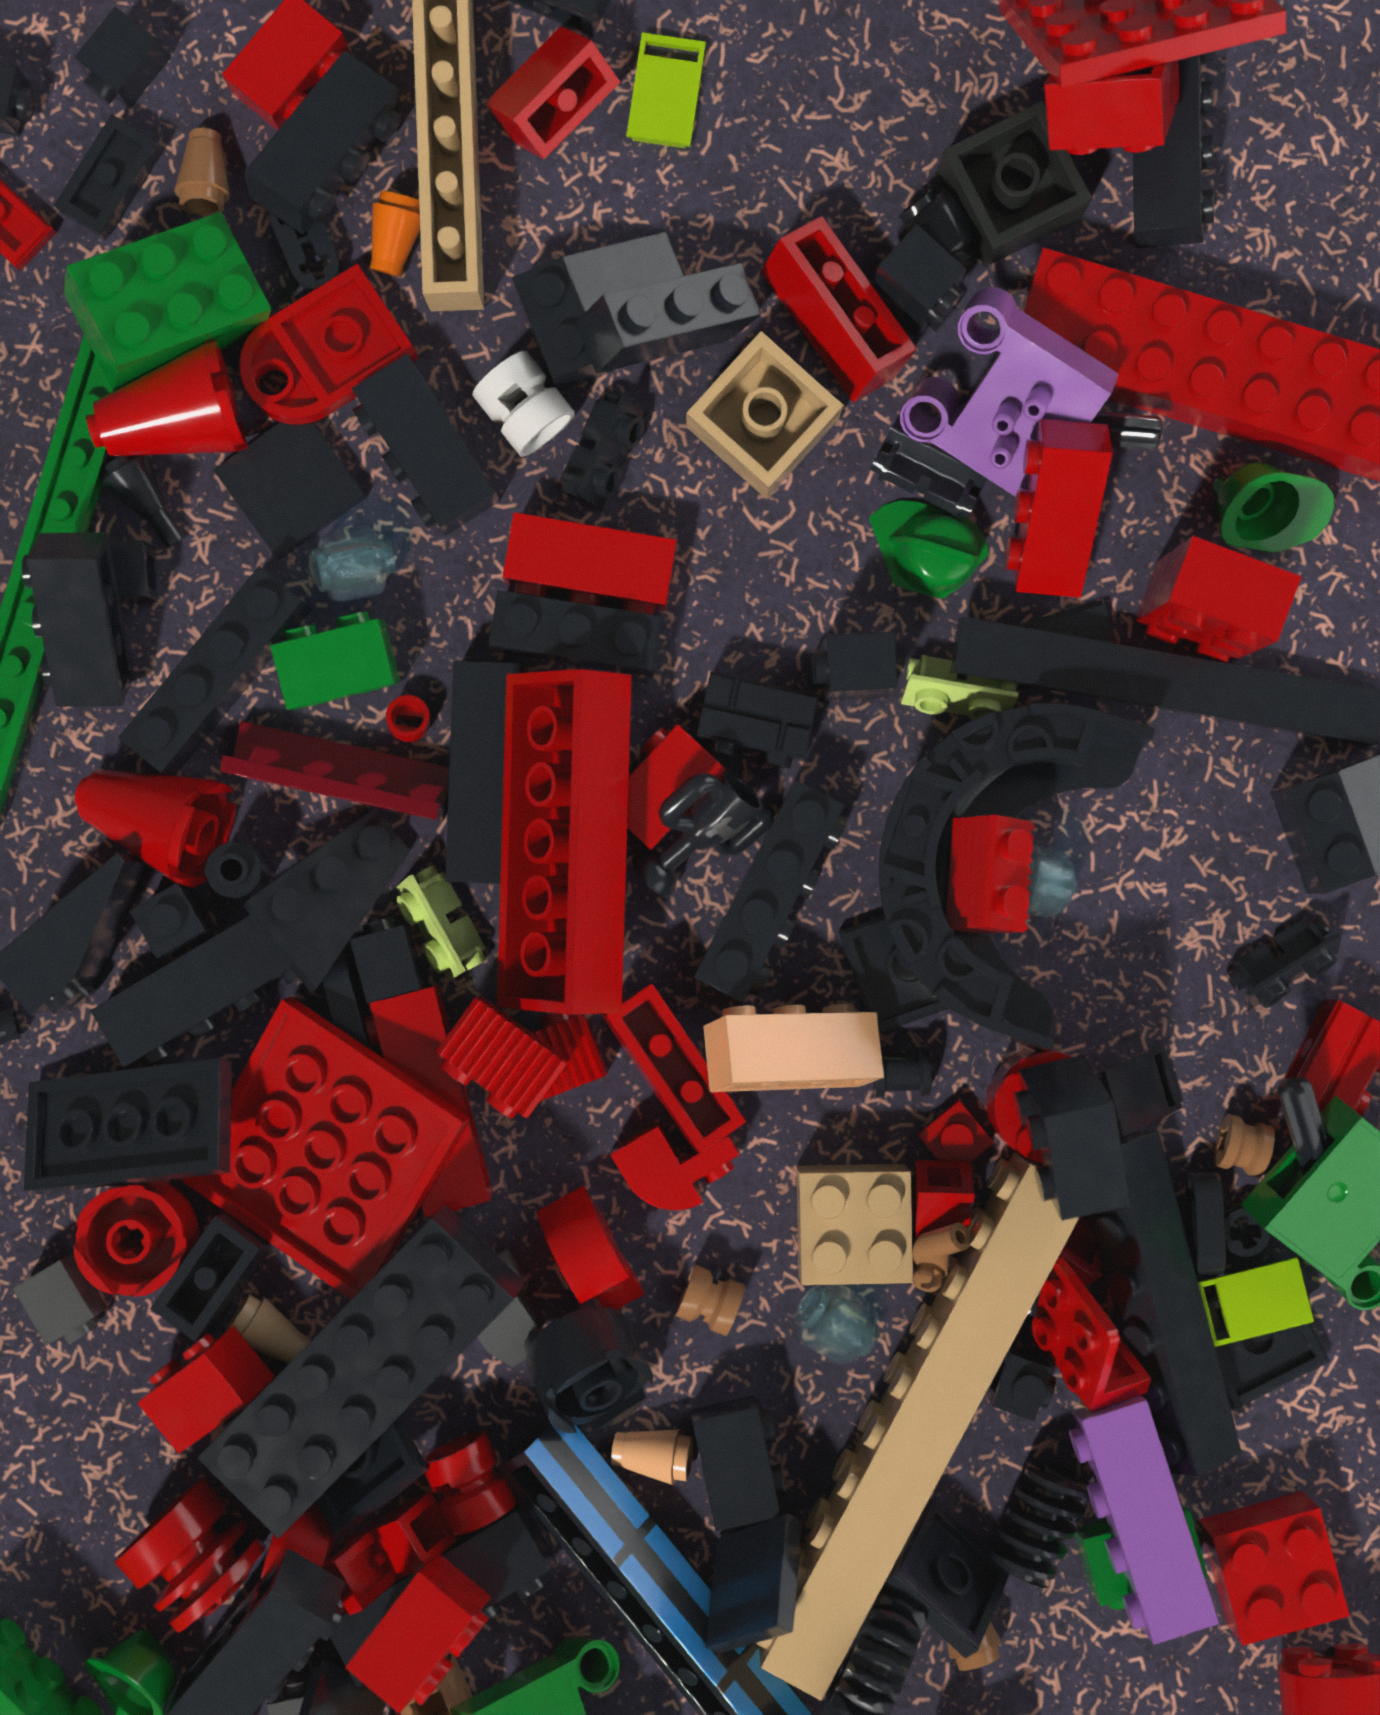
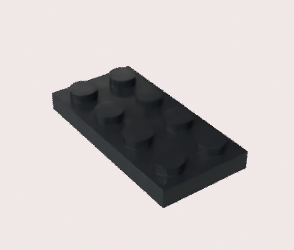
[24,1057,232,1194]

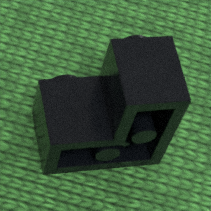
[1013,1055,1130,1221]

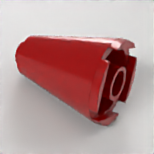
[86,341,248,456]
[74,769,236,888]

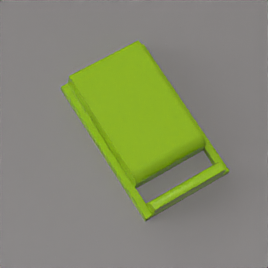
[626,32,706,148]
[1198,1257,1314,1347]

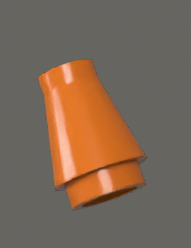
[369,191,420,277]

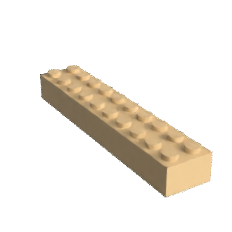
[756,1152,1079,1700]

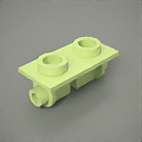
[901,654,1019,720]
[396,865,487,982]

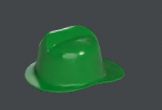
[1213,462,1334,552]
[869,500,989,599]
[84,1629,177,1715]

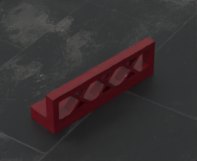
[219,721,449,822]

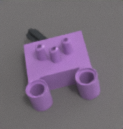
[900,287,1162,497]

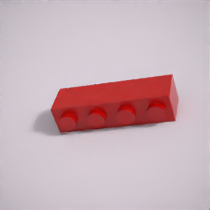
[365,985,493,1218]

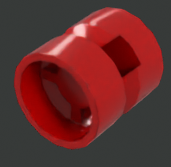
[423,1430,517,1535]

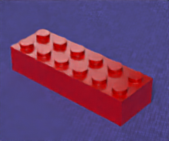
[497,669,632,1015]

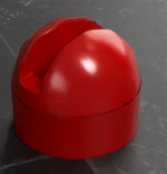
[386,695,431,742]

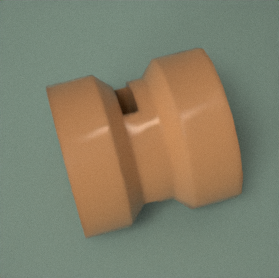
[675,1264,746,1337]

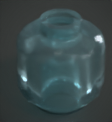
[311,526,396,601]
[1027,844,1076,917]
[795,1284,879,1365]

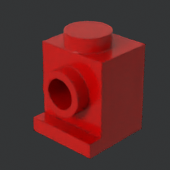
[911,1160,975,1244]

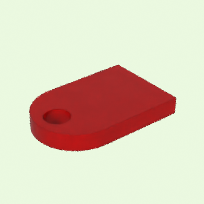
[240,264,418,425]

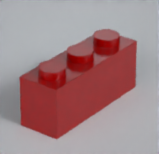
[760,216,917,403]
[1005,419,1113,598]
[503,512,677,615]
[601,983,746,1154]

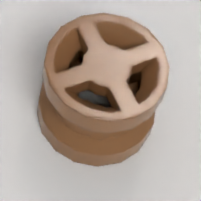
[1213,1114,1275,1178]

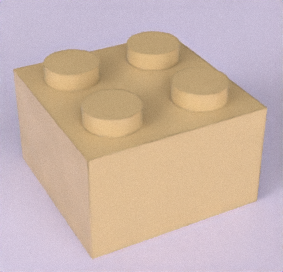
[686,331,844,500]
[796,1164,913,1285]

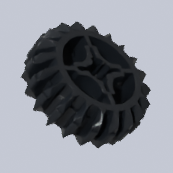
[823,1584,926,1715]

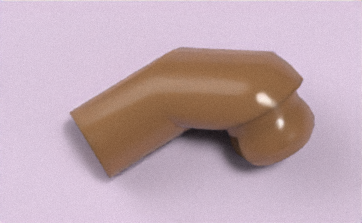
[912,1223,970,1292]

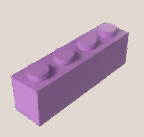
[1069,1395,1219,1645]

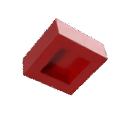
[916,1099,994,1162]

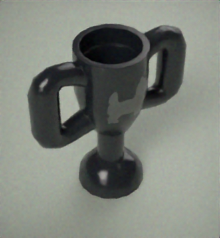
[632,770,774,897]

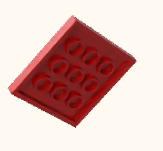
[999,0,1286,88]
[183,996,471,1300]

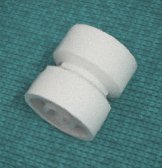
[472,351,575,457]

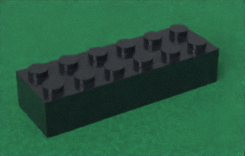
[198,1205,525,1539]

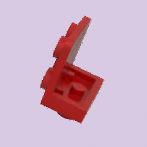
[1031,1257,1151,1412]

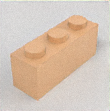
[703,1004,884,1092]

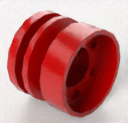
[113,1477,266,1633]

